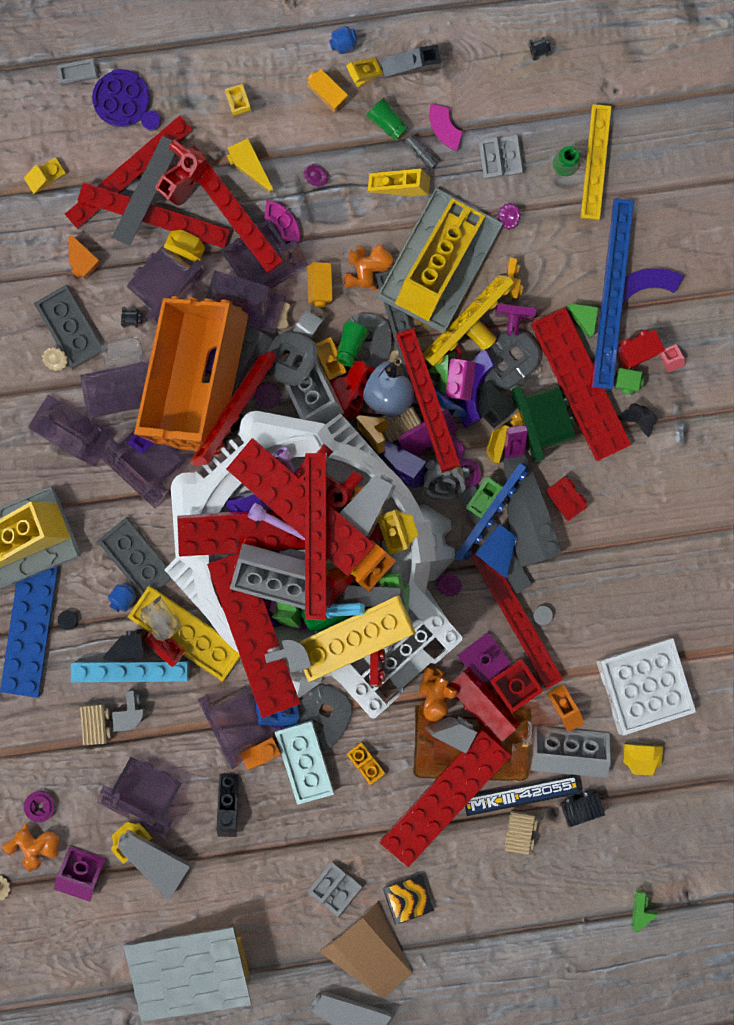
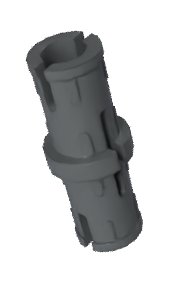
[405,134,439,170]

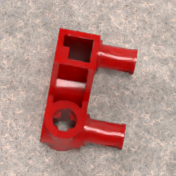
[155,139,207,206]
[329,361,375,421]
[295,443,364,512]

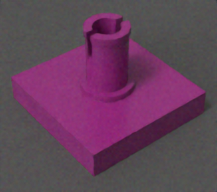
[494,304,536,336]
[457,632,511,683]

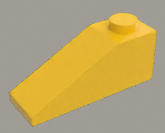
[226,138,274,194]
[367,169,430,197]

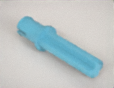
[327,603,365,619]

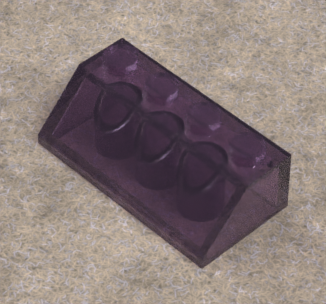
[80,361,149,418]

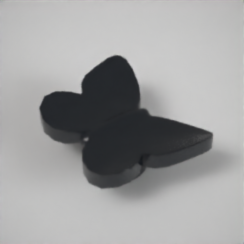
[618,403,658,437]

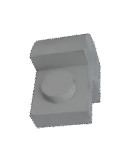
[293,304,329,340]
[264,640,311,673]
[112,690,145,732]

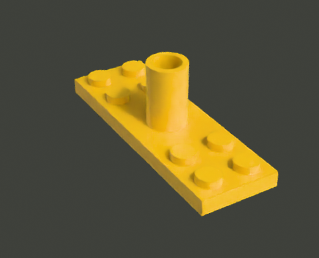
[422,275,514,366]

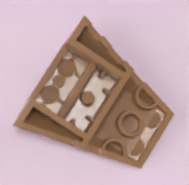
[319,902,412,998]

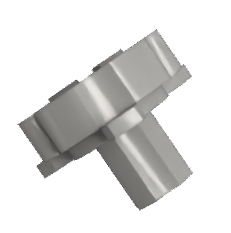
[423,458,470,500]

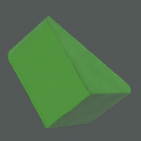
[566,304,598,339]

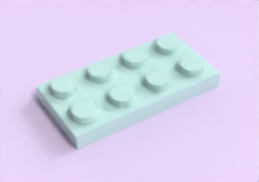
[275,720,335,805]

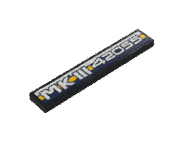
[465,774,580,816]

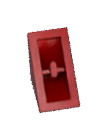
[327,568,354,608]

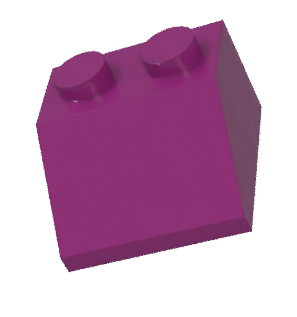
[54,846,106,902]

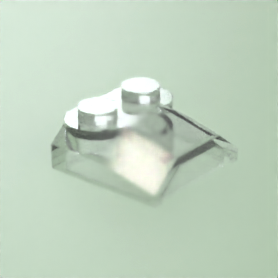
[100,336,147,383]
[140,596,182,641]

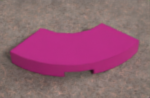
[429,104,462,151]
[264,200,300,243]

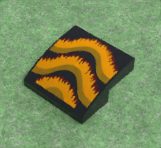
[382,874,434,925]

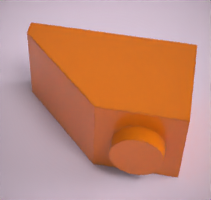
[68,235,101,280]
[356,540,396,592]
[547,684,585,732]
[239,735,281,770]

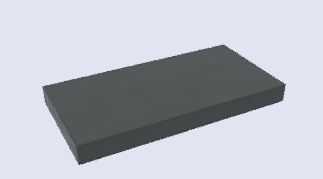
[34,284,105,370]
[97,517,172,596]

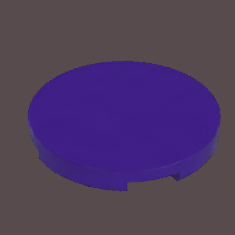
[92,69,150,127]

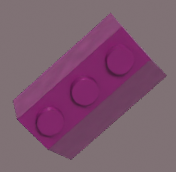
[396,409,458,458]

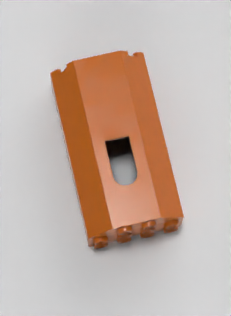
[134,296,248,453]

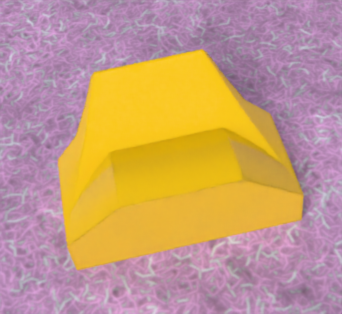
[163,230,205,264]
[486,425,509,465]
[378,510,419,555]
[622,743,663,776]
[111,821,152,864]

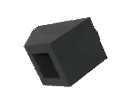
[478,381,515,428]

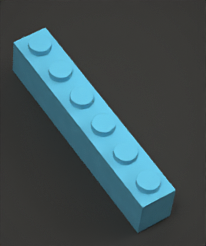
[71,661,189,682]

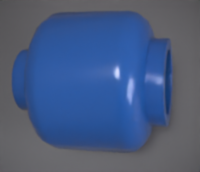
[329,26,359,54]
[108,583,136,612]

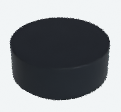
[57,610,78,630]

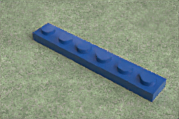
[454,462,528,562]

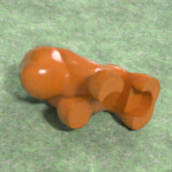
[343,244,393,290]
[418,666,458,722]
[2,823,60,872]

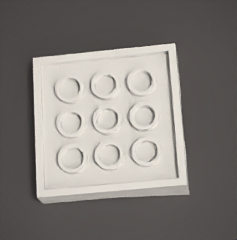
[596,638,696,735]

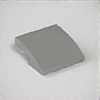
[479,135,524,179]
[308,862,363,917]

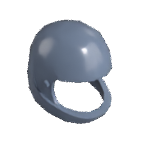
[363,361,415,417]

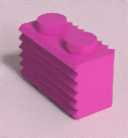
[445,359,476,401]

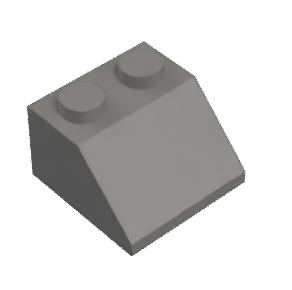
[424,716,477,753]

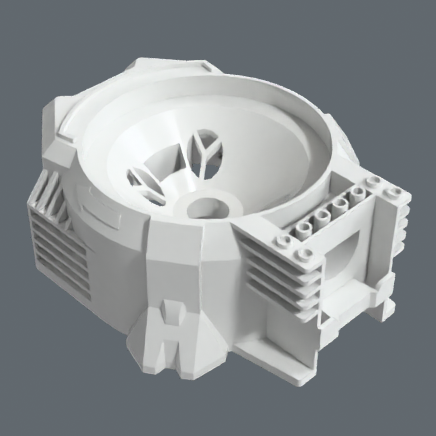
[165,411,462,718]

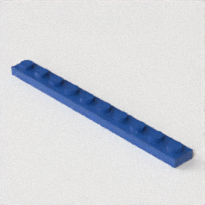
[592,198,634,390]

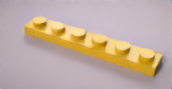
[580,104,611,221]

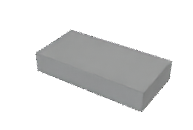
[56,58,98,86]

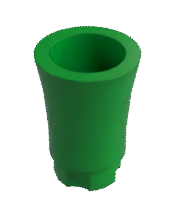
[365,97,408,141]
[553,146,580,176]
[336,322,369,367]

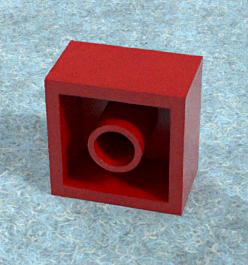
[617,329,665,370]
[488,659,544,713]

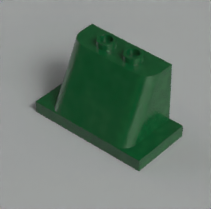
[510,385,576,464]

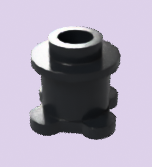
[528,37,551,61]
[121,307,143,328]

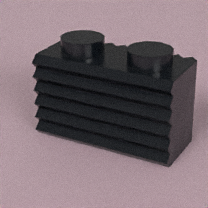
[560,790,605,828]

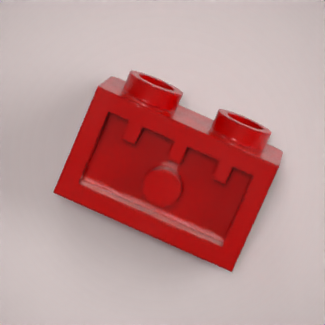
[545,477,588,522]
[144,625,185,667]

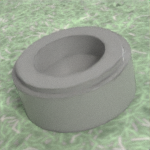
[533,606,553,625]

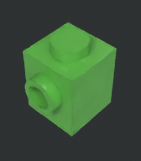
[614,368,644,395]

